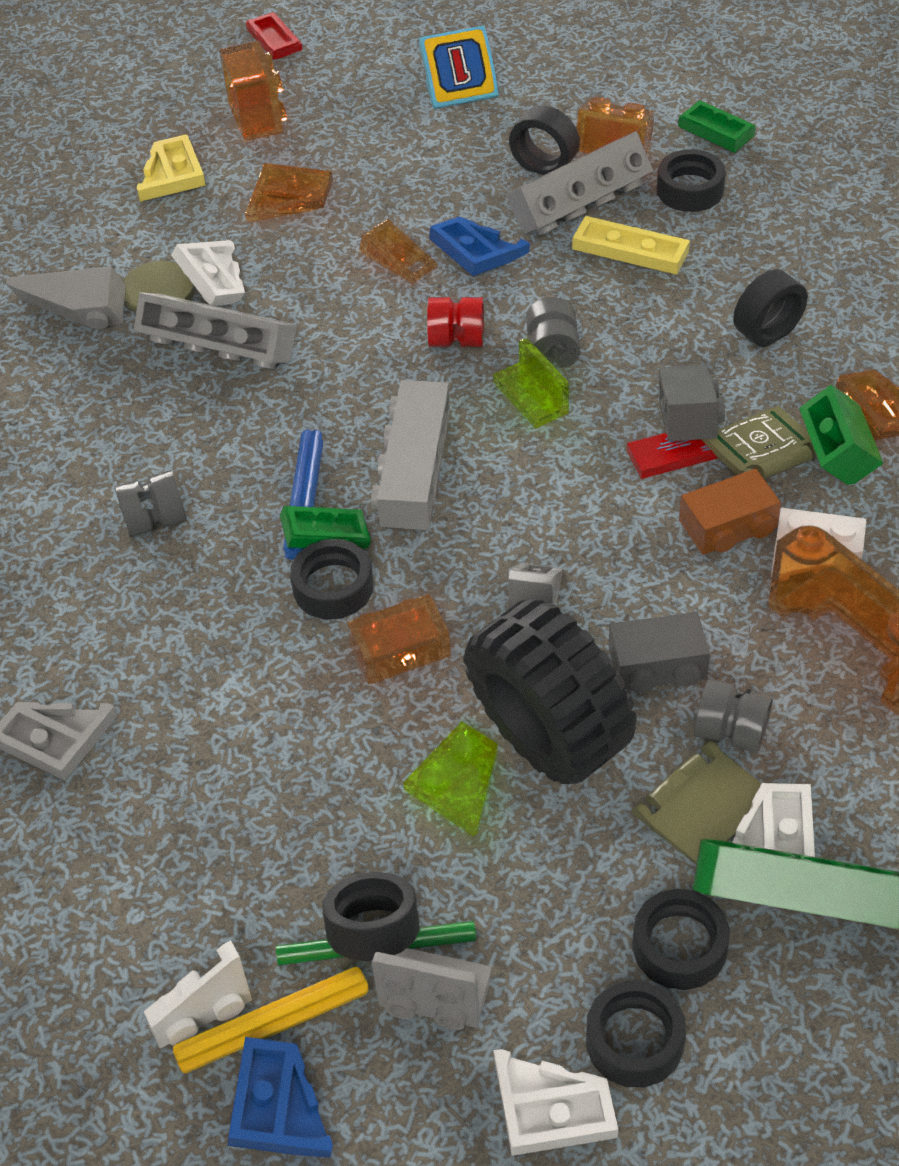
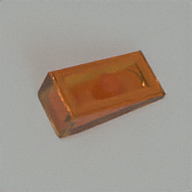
[359,218,438,284]

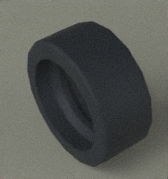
[509,105,580,175]
[657,149,726,212]
[733,269,808,347]
[290,539,373,620]
[322,872,420,962]
[632,888,730,990]
[586,980,686,1088]

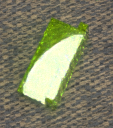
[493,338,569,429]

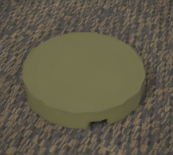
[123,261,196,312]

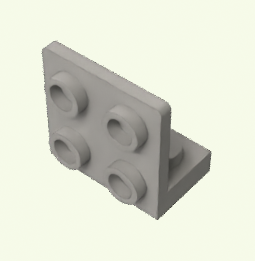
[372,948,492,1030]

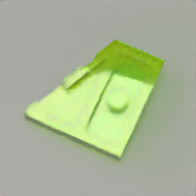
[403,721,498,837]

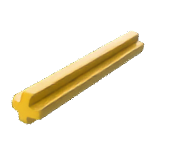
[173,967,369,1073]

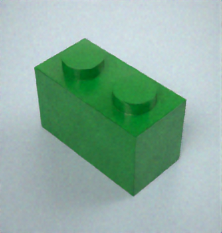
[799,384,884,485]

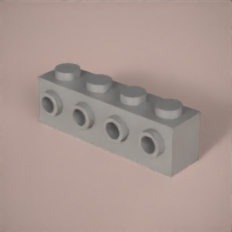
[505,131,654,235]
[133,293,297,369]
[371,380,450,530]

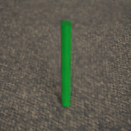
[276,921,476,966]

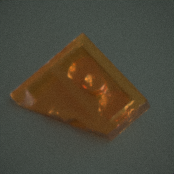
[245,163,333,222]
[835,370,899,441]

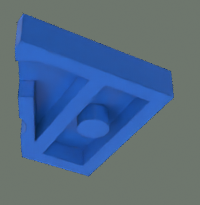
[429,216,530,276]
[227,1037,333,1158]

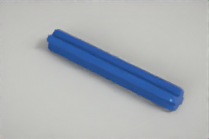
[283,429,323,560]

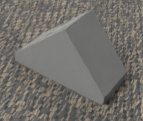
[509,563,564,608]

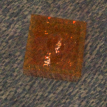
[219,40,287,142]

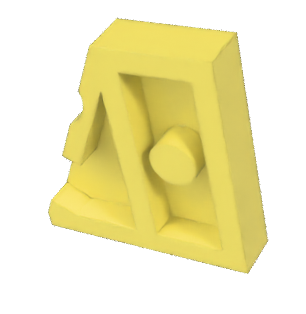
[137,134,206,202]

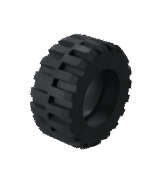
[463,599,637,784]

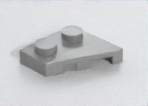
[0,702,117,781]

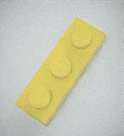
[572,216,690,275]

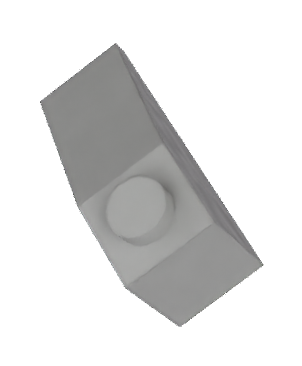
[6,266,126,329]

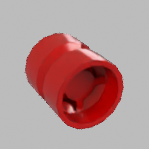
[427,297,484,347]

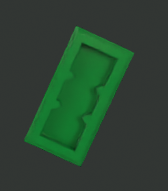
[678,100,756,153]
[279,506,371,549]

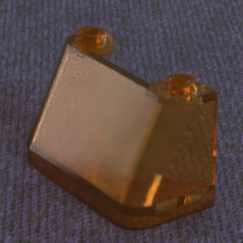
[768,525,899,716]

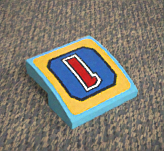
[418,26,499,109]

